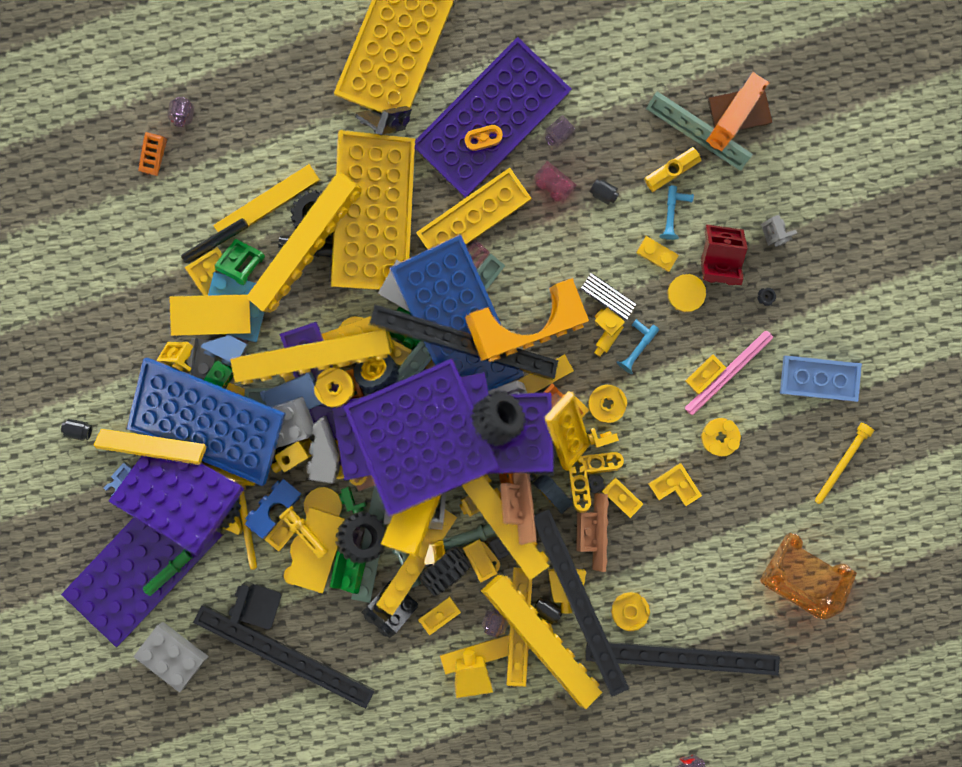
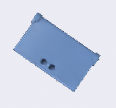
[260,372,323,410]

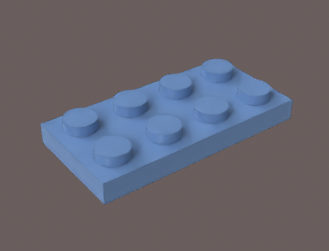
[780,356,862,402]

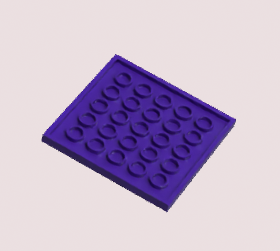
[344,359,500,517]

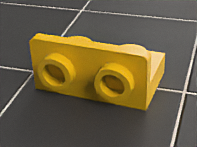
[156,342,194,372]

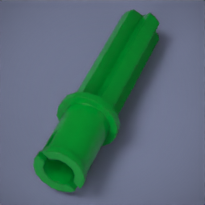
[143,549,193,596]

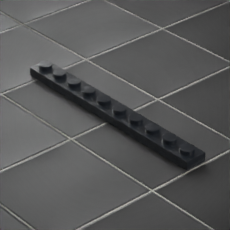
[369,305,559,380]
[534,509,629,697]
[193,604,375,709]
[585,642,780,675]

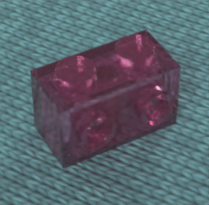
[534,161,577,203]

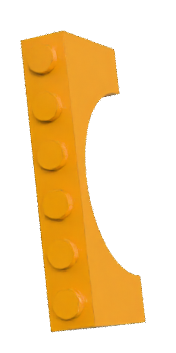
[465,278,589,362]

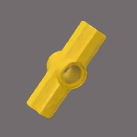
[644,147,702,192]

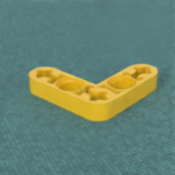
[568,452,624,513]

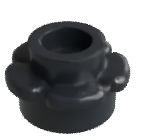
[757,287,776,306]
[588,475,605,493]

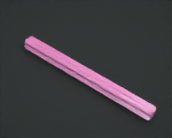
[685,331,773,415]

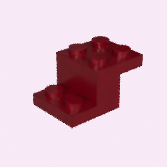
[701,224,747,286]

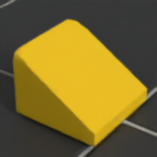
[424,540,445,564]

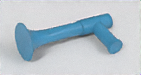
[659,185,694,240]
[617,319,659,374]

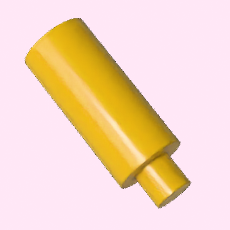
[594,326,624,357]

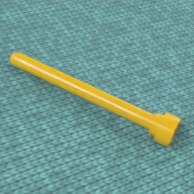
[815,422,875,504]
[239,485,257,570]

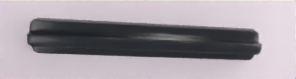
[181,218,248,263]

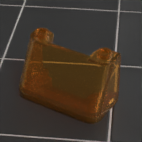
[760,533,857,619]

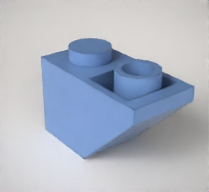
[201,335,248,367]

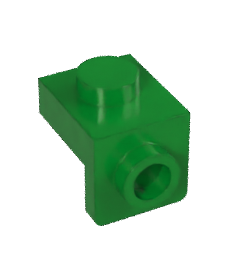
[339,486,367,514]

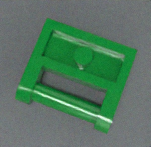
[214,239,265,285]

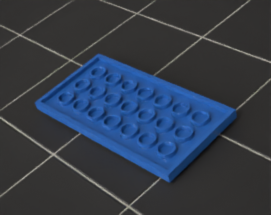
[389,235,524,391]
[127,357,286,486]

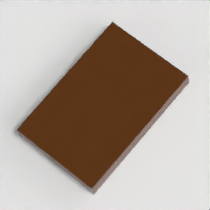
[708,89,772,131]

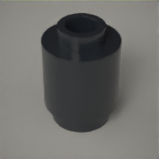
[590,179,619,205]
[61,419,92,441]
[534,597,563,624]

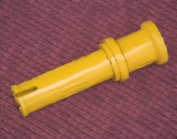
[279,506,328,559]

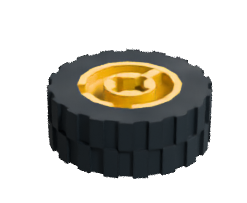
[353,354,399,394]
[533,475,573,514]

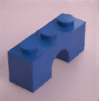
[245,479,302,539]

